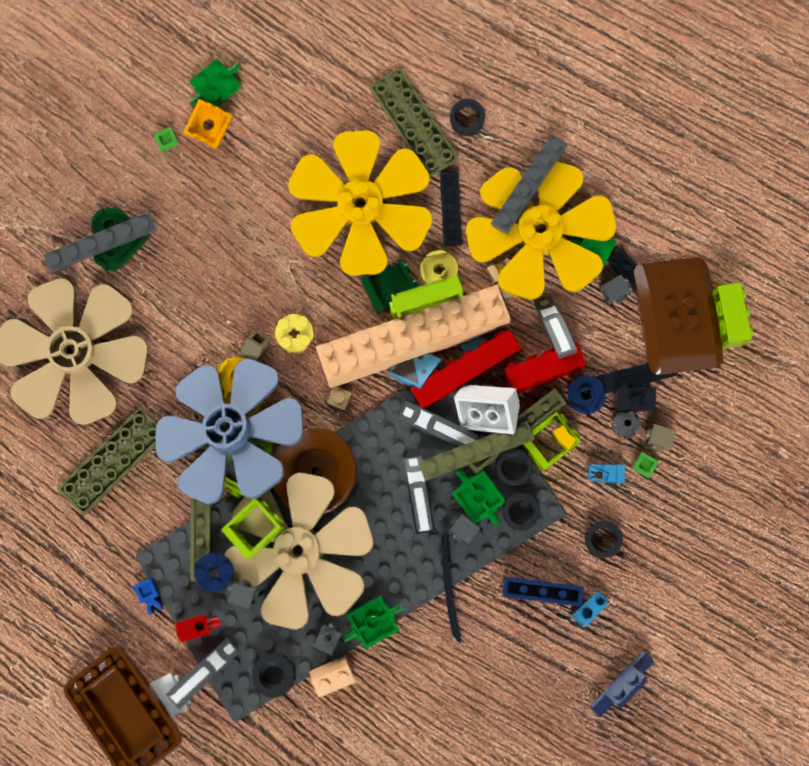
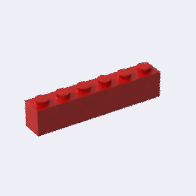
[410,330,521,409]

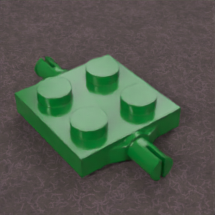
[189,58,242,108]
[451,468,506,527]
[342,596,404,650]

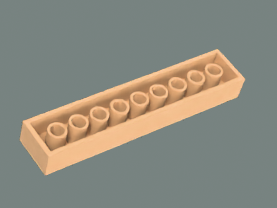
[316,285,511,388]

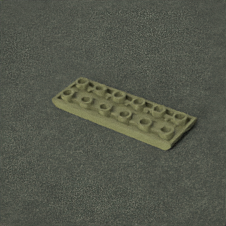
[369,68,460,178]
[57,407,157,516]

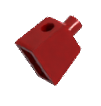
[174,614,221,644]

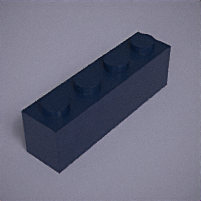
[501,577,584,607]

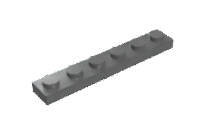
[491,135,568,235]
[43,212,158,273]

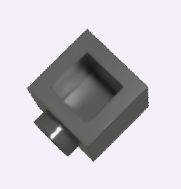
[599,275,631,305]
[449,514,480,545]
[227,580,260,609]
[313,623,342,655]

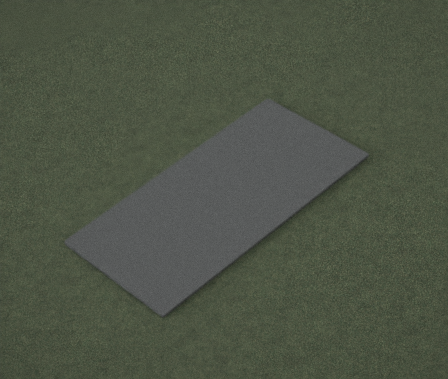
[136,355,565,722]

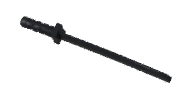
[441,533,461,643]

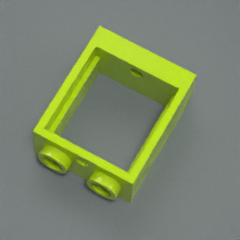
[522,412,581,472]
[221,498,286,559]

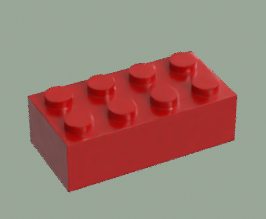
[503,342,586,394]

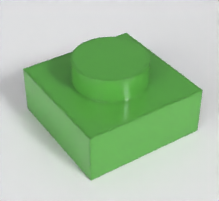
[154,127,179,153]
[632,452,659,479]

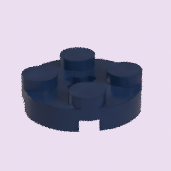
[567,376,606,414]
[194,553,233,592]

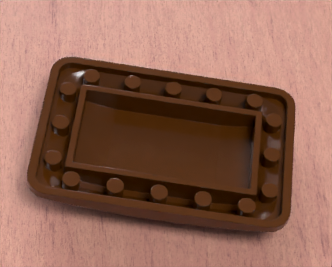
[633,257,723,375]
[64,646,183,766]

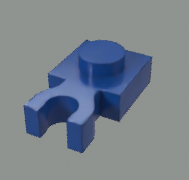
[133,577,164,615]

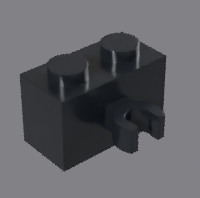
[613,382,656,411]

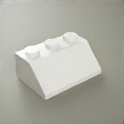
[454,385,519,434]

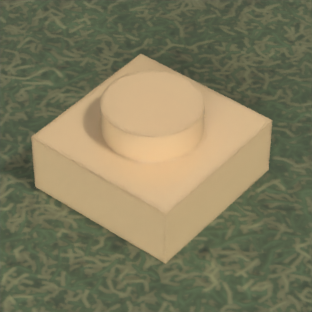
[327,387,352,411]

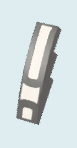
[534,297,577,359]
[398,401,478,447]
[166,638,241,709]

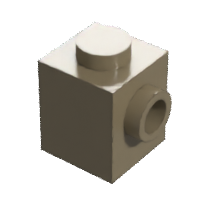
[239,330,271,362]
[645,424,677,452]

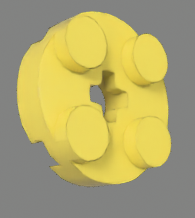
[420,250,458,284]
[275,314,314,353]

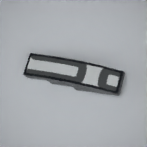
[403,456,435,535]

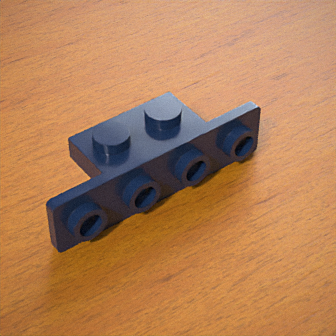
[590,651,654,717]

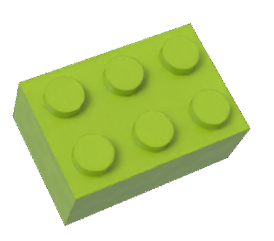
[712,282,754,349]

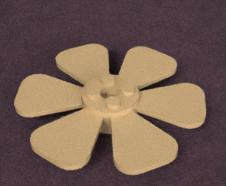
[0,278,148,425]
[224,473,374,629]

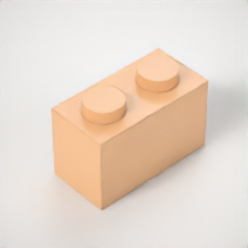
[309,656,355,698]

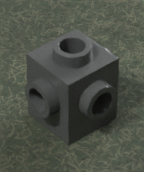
[611,411,641,439]

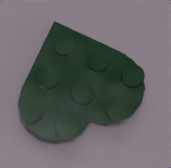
[91,207,151,272]

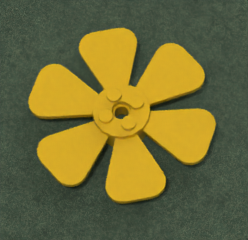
[288,131,432,276]
[466,161,616,300]

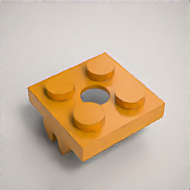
[183,99,233,150]

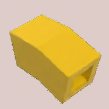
[552,425,576,450]

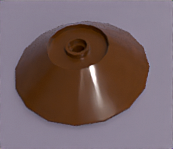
[272,426,357,514]

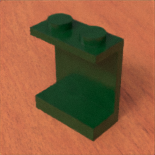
[360,258,419,315]

